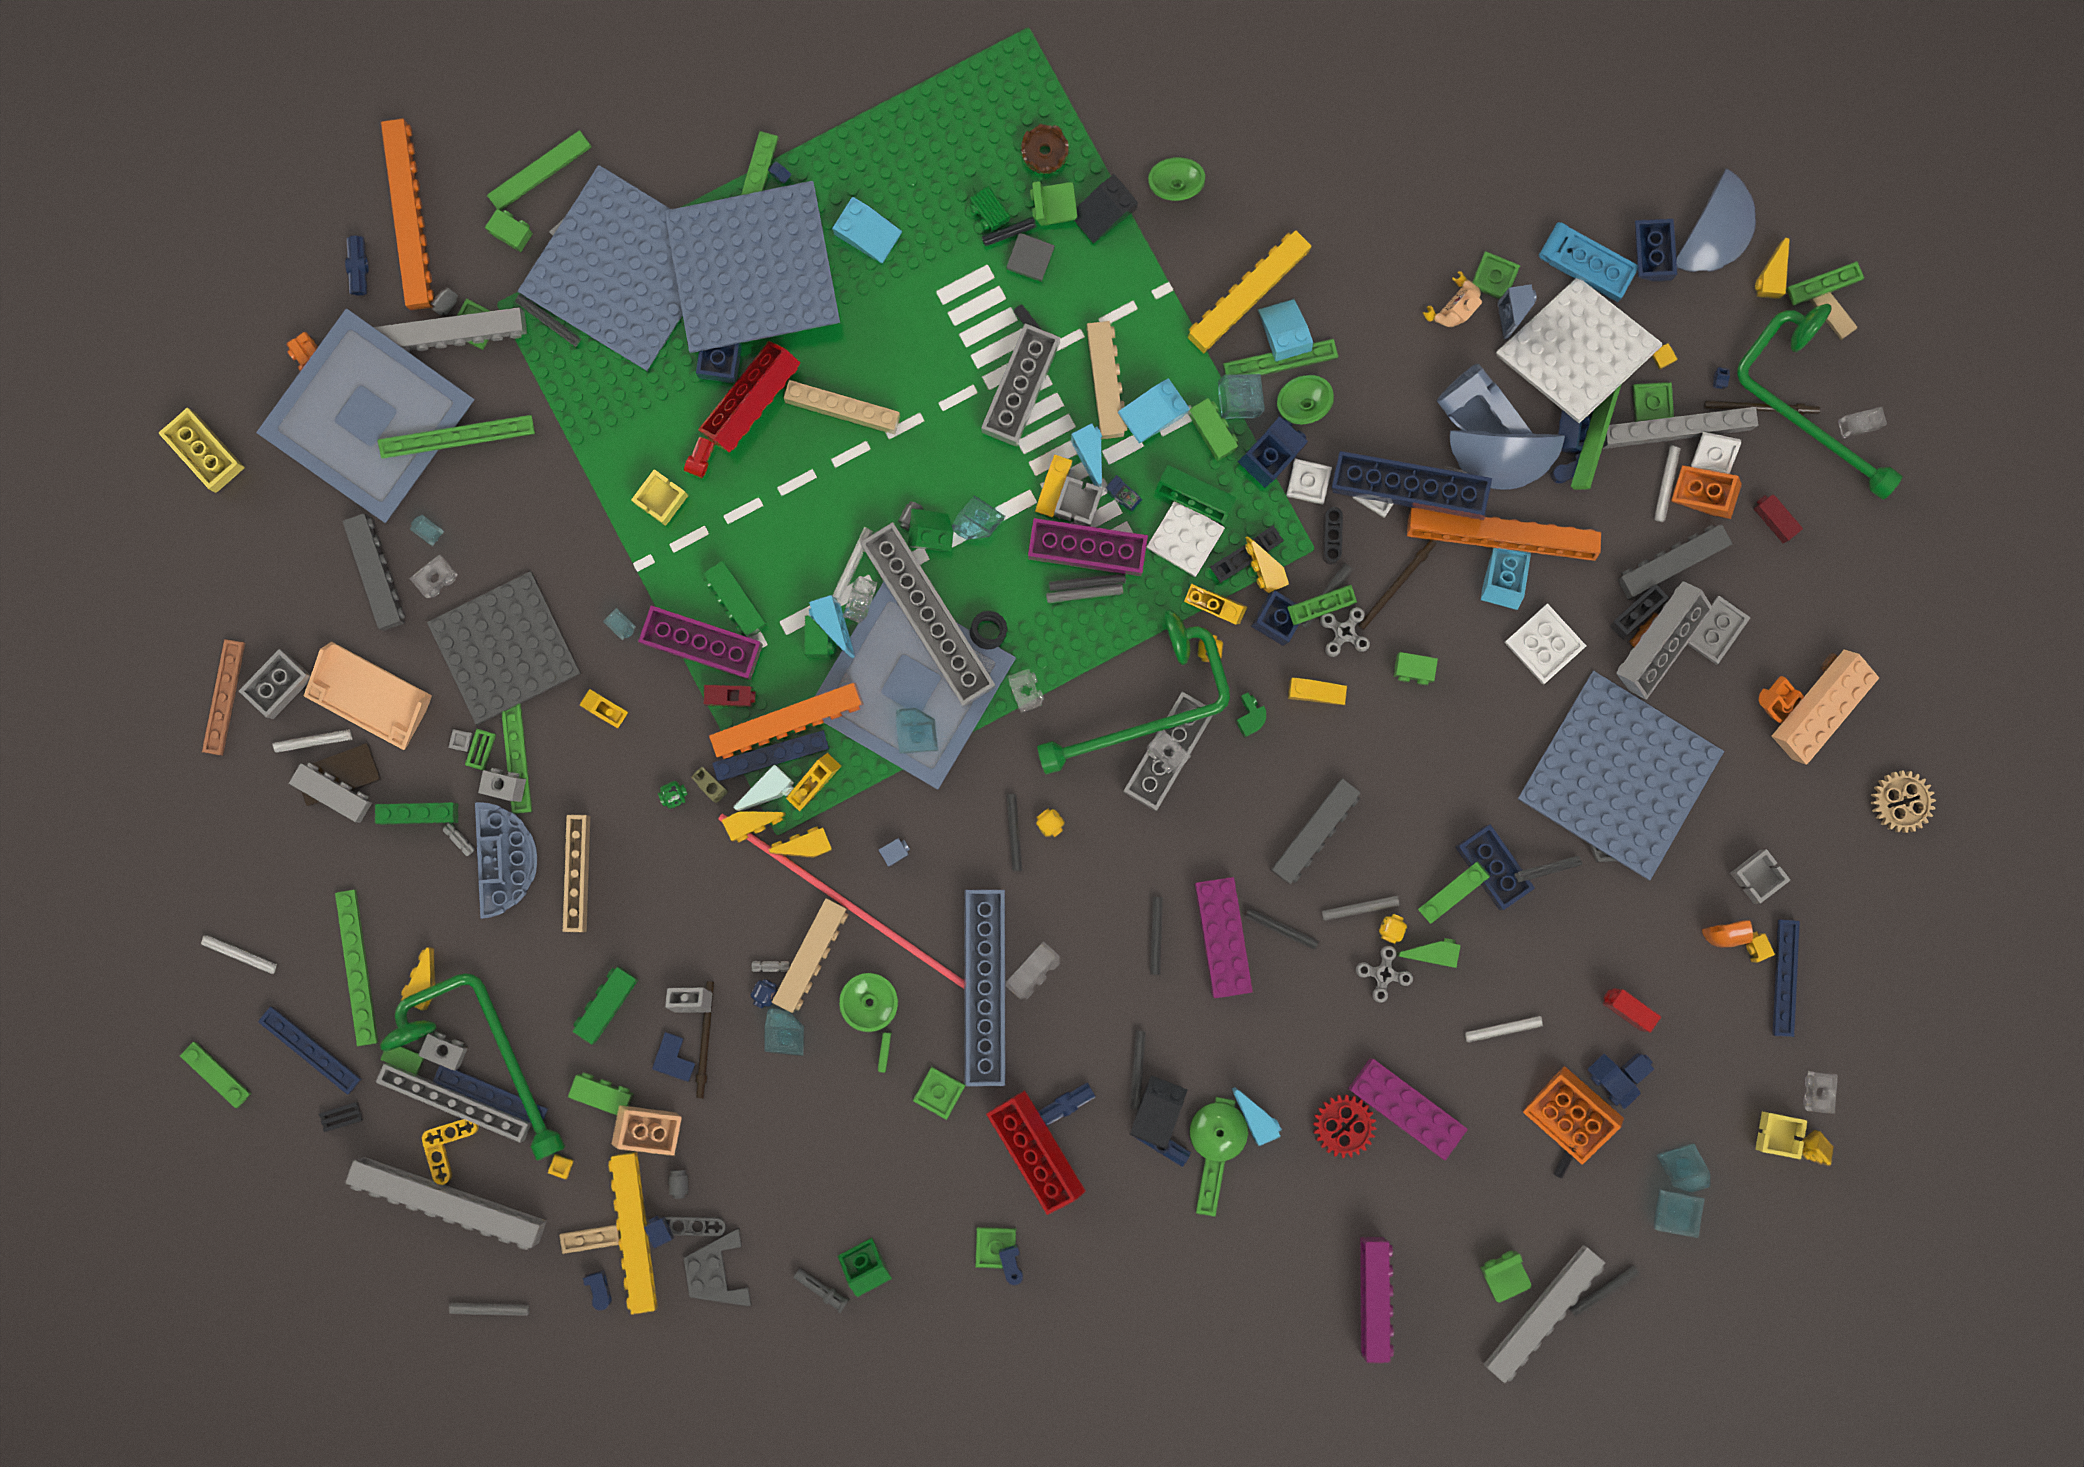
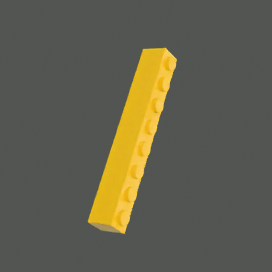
[1188,230,1312,354]
[609,1152,658,1314]

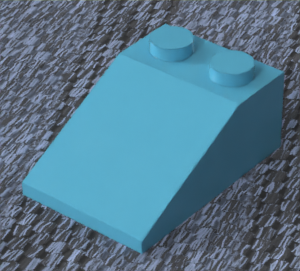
[832,197,902,264]
[1258,299,1313,362]
[1118,378,1190,444]
[1071,423,1102,487]
[1481,548,1531,610]
[809,595,855,658]
[1232,1088,1281,1146]

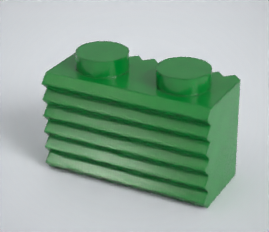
[969,185,1010,232]

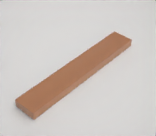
[202,639,245,756]

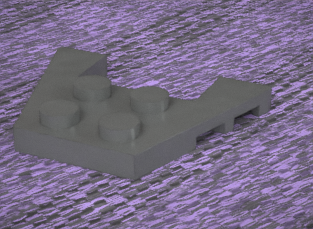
[684,1229,751,1306]

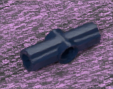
[345,236,369,296]
[1038,1082,1096,1126]
[1135,1137,1191,1167]

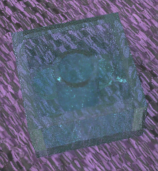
[1218,374,1265,419]
[1653,1189,1704,1238]

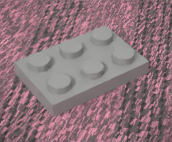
[1687,596,1750,665]

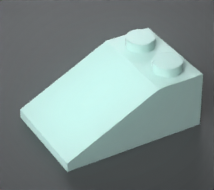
[734,765,794,812]

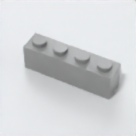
[289,763,372,823]

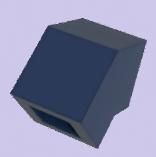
[768,162,792,183]
[1713,367,1730,389]

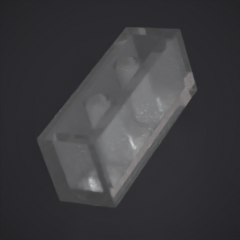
[1005,941,1061,1000]

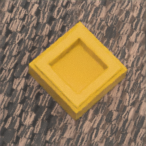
[1652,343,1677,370]
[548,1154,574,1180]

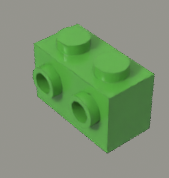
[485,209,533,252]
[1393,652,1438,685]

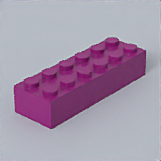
[1028,518,1148,576]
[638,605,763,680]
[1194,877,1253,998]
[1348,1058,1468,1161]
[1360,1237,1394,1363]

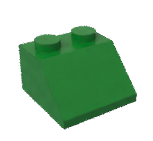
[908,509,954,552]
[804,615,834,659]
[838,1238,892,1297]

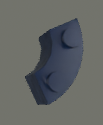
[1587,1054,1641,1110]

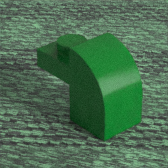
[1235,692,1266,738]

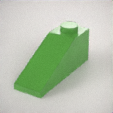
[1396,938,1461,968]

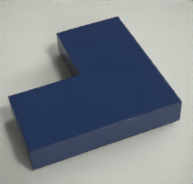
[652,1032,696,1082]

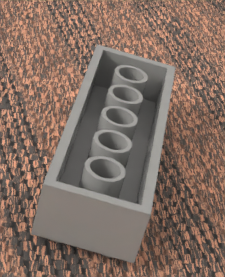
[981,323,1060,447]
[1616,581,1713,700]
[1123,692,1212,812]

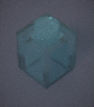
[410,514,444,546]
[603,608,636,640]

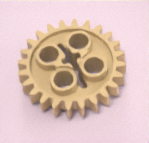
[1871,771,1936,833]

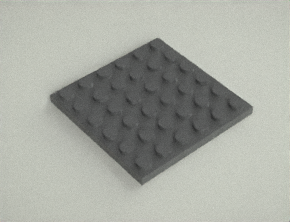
[427,571,581,725]

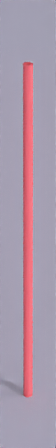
[718,813,964,989]

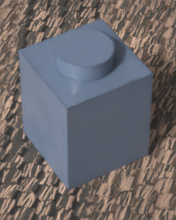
[879,838,910,867]

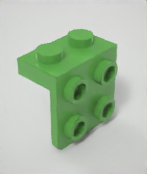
[1030,181,1077,226]
[1480,1251,1531,1302]

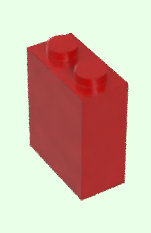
[1603,988,1661,1033]

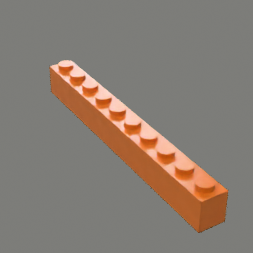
[381,118,435,310]
[1407,508,1601,561]

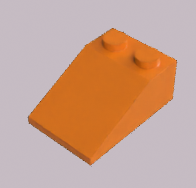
[1671,465,1742,519]

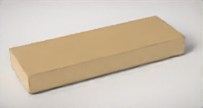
[1810,293,1858,340]
[559,1225,621,1254]

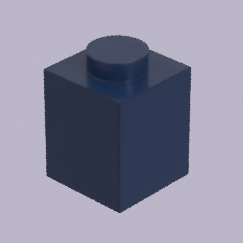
[1620,1053,1654,1084]
[644,1215,674,1248]

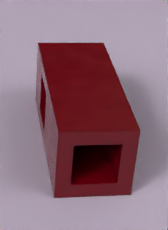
[1754,494,1803,543]
[704,685,756,707]

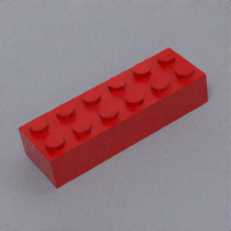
[698,341,800,453]
[986,1090,1086,1215]

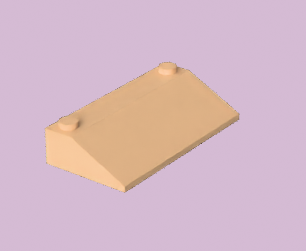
[304,642,432,750]

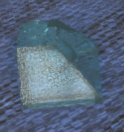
[952,496,1006,540]
[896,708,938,753]
[765,1008,804,1056]
[1657,1143,1711,1192]

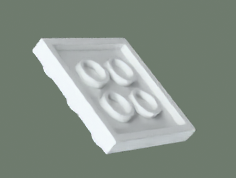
[1146,501,1225,577]
[1504,604,1586,684]

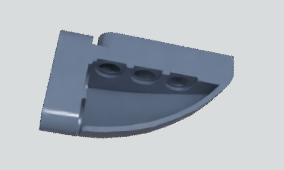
[1437,364,1533,435]

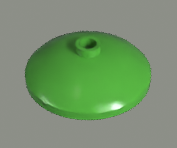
[1148,158,1205,201]
[1277,375,1334,424]
[839,973,898,1032]
[1190,1102,1248,1162]

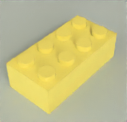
[159,408,245,493]

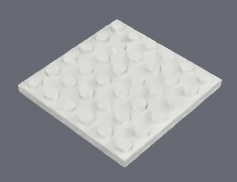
[1496,278,1662,423]

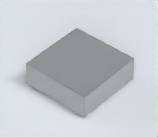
[448,729,473,752]

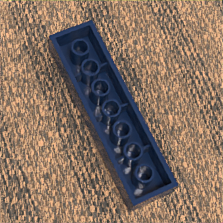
[1332,451,1492,520]

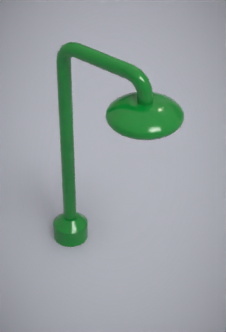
[1737,304,1903,500]
[1037,609,1230,775]
[380,973,566,1161]

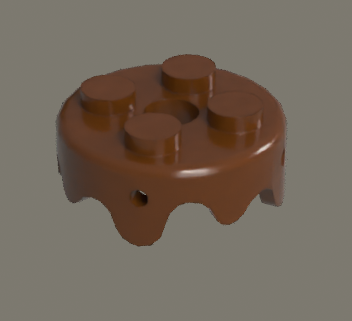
[1021,124,1068,174]

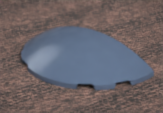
[1676,168,1756,272]
[1450,430,1565,489]
[475,802,537,919]

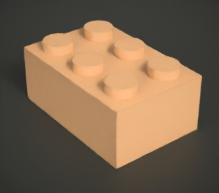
[612,1105,682,1155]

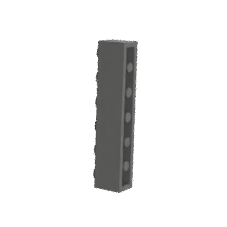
[342,514,406,631]
[1617,524,1733,599]
[1271,778,1361,884]

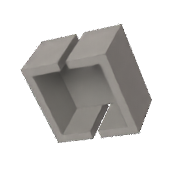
[1054,476,1103,527]
[1730,849,1790,904]

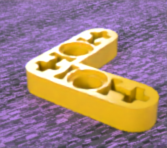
[422,1119,479,1185]

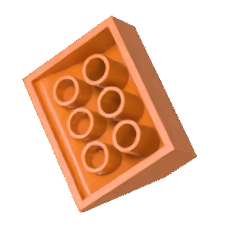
[1523,1066,1624,1165]

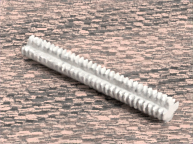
[1654,446,1680,522]
[833,527,873,601]
[273,729,352,752]
[201,935,277,974]
[1465,1016,1543,1042]

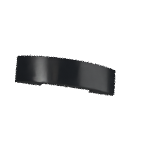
[1210,526,1284,583]

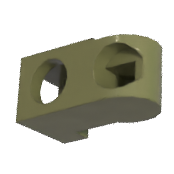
[691,766,729,804]

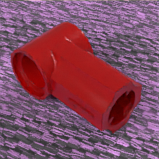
[684,437,715,478]

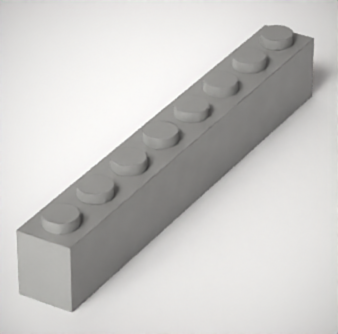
[373,307,527,352]
[1602,407,1759,449]
[376,1063,532,1142]
[1483,1245,1605,1383]

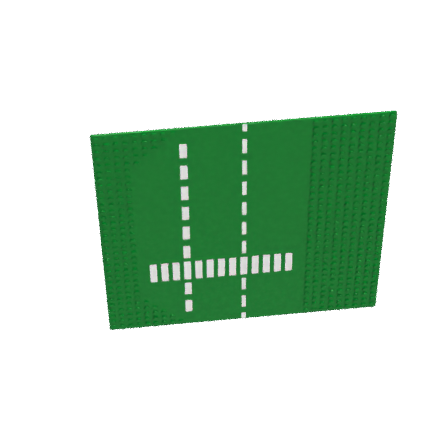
[497,28,1314,835]

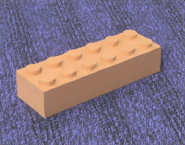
[1772,650,1879,765]

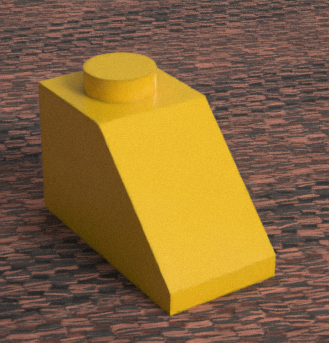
[580,689,628,728]

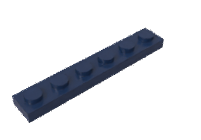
[713,730,829,782]
[1773,920,1800,1037]
[258,1006,362,1095]
[433,1065,549,1123]

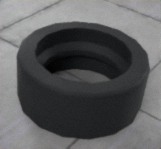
[970,611,1008,650]

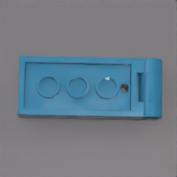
[1539,222,1638,302]

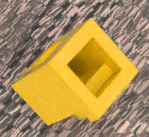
[1746,931,1775,963]

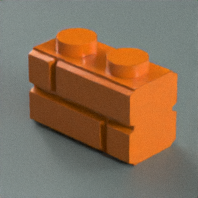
[287,332,318,371]

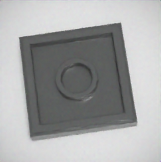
[1006,233,1055,282]

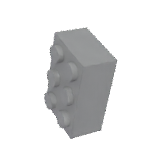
[239,649,311,719]

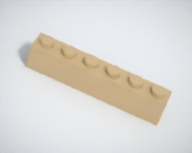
[1087,321,1127,439]
[784,380,900,435]
[563,815,590,932]
[772,898,849,1013]

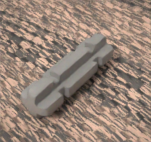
[443,823,474,856]
[752,961,790,972]

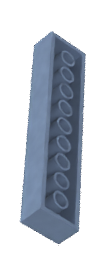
[964,890,1005,1086]

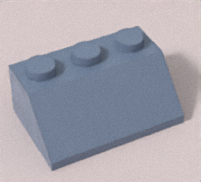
[1498,284,1536,339]

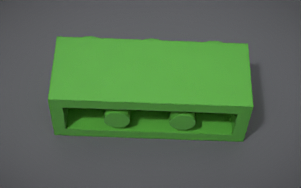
[1188,398,1239,462]
[568,1072,634,1115]

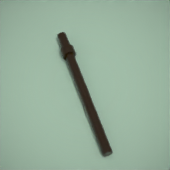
[1704,401,1820,415]
[1358,539,1437,630]
[695,981,714,1099]

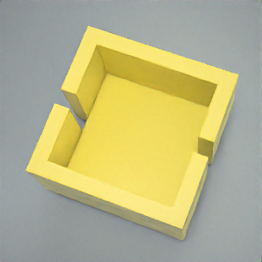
[632,470,688,526]
[1755,1111,1807,1159]

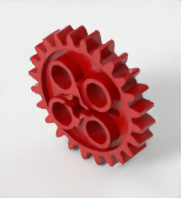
[1313,1094,1377,1158]

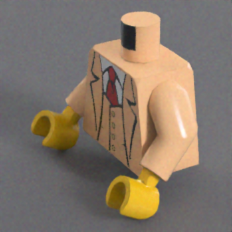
[1423,271,1482,327]

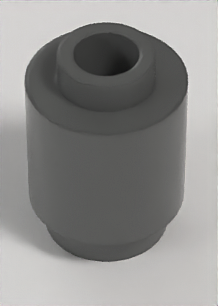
[431,287,458,316]
[898,501,923,531]
[668,1170,688,1199]

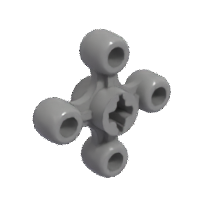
[1320,607,1370,657]
[1356,946,1413,1003]

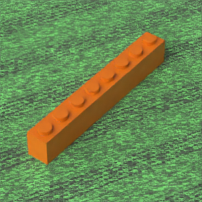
[709,683,864,760]

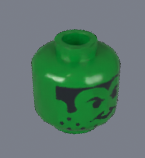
[658,781,688,809]

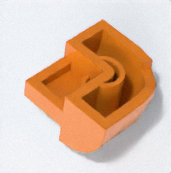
[1759,676,1804,723]
[1702,920,1753,948]

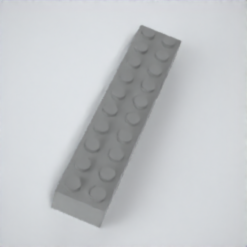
[860,522,996,707]
[345,1157,547,1250]

